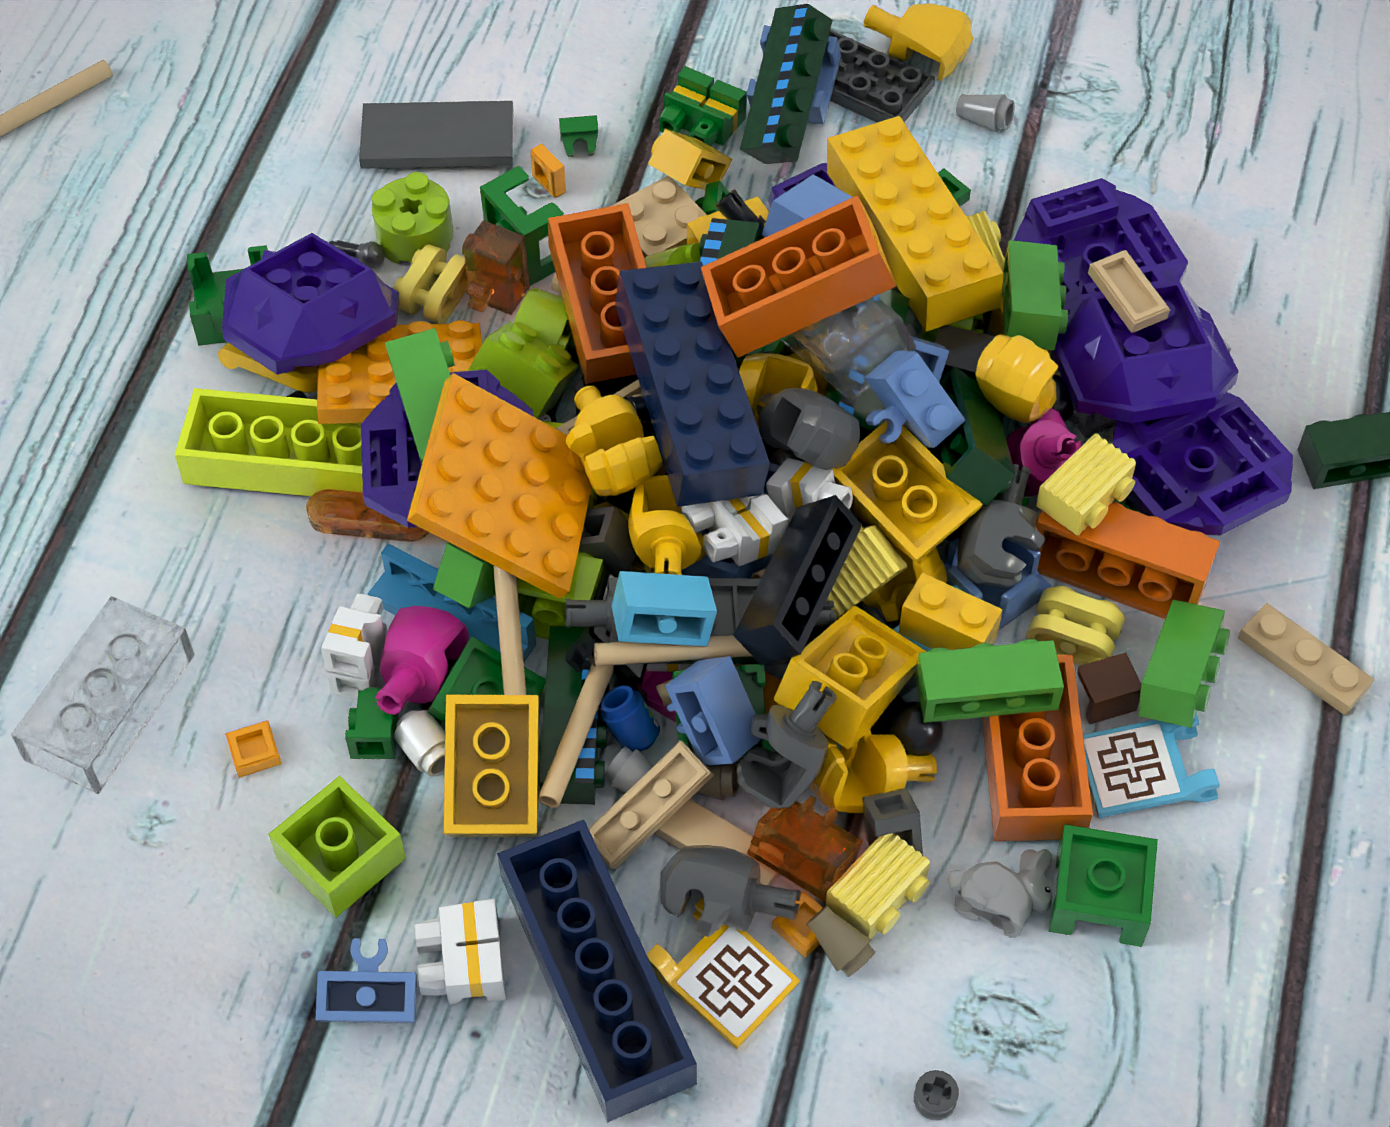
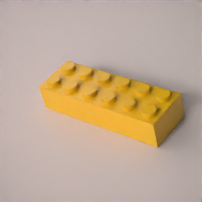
[827,116,1004,332]

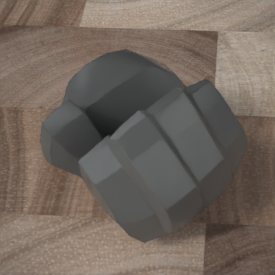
[756,388,860,470]
[957,464,1045,588]
[736,681,837,808]
[660,845,801,937]

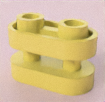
[393,244,474,324]
[1026,586,1125,665]

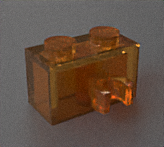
[462,221,530,315]
[747,795,863,902]

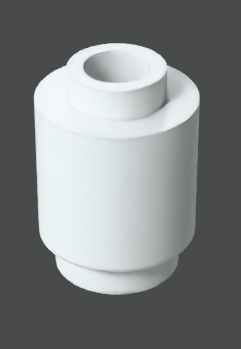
[394,710,445,777]

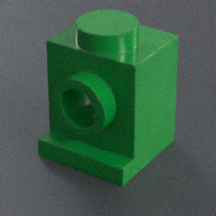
[345,687,399,759]

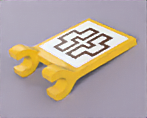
[646,896,801,1049]

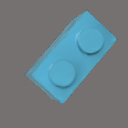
[611,571,717,646]

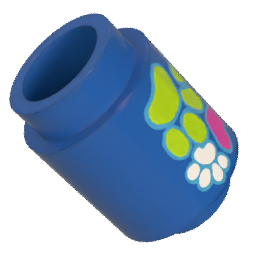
[600,686,660,752]

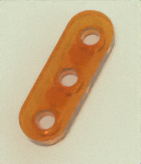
[306,489,430,542]

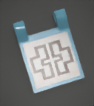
[1083,714,1220,818]

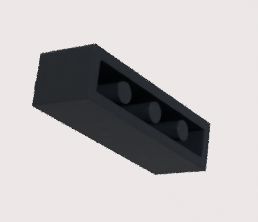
[733,495,862,666]

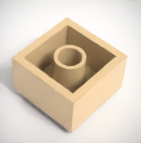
[611,176,706,258]

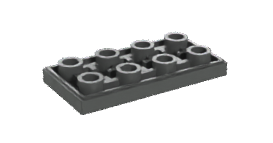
[829,30,935,123]
[359,101,514,169]

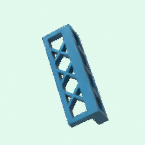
[368,543,536,662]

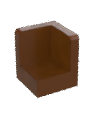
[1077,652,1141,724]

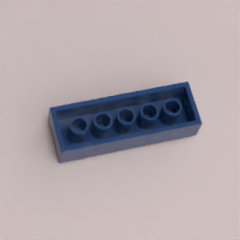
[615,261,770,507]
[497,820,697,1123]

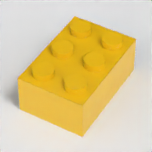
[443,695,539,837]

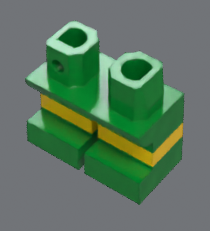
[659,66,747,146]

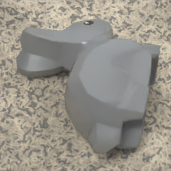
[948,849,1052,938]

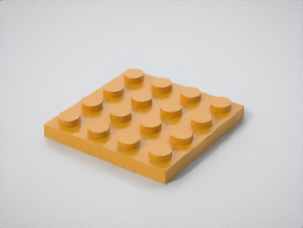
[317,320,482,424]
[407,373,592,599]

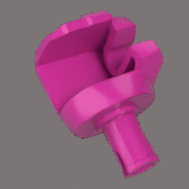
[1006,408,1081,497]
[376,606,469,715]

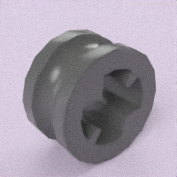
[913,1070,959,1120]

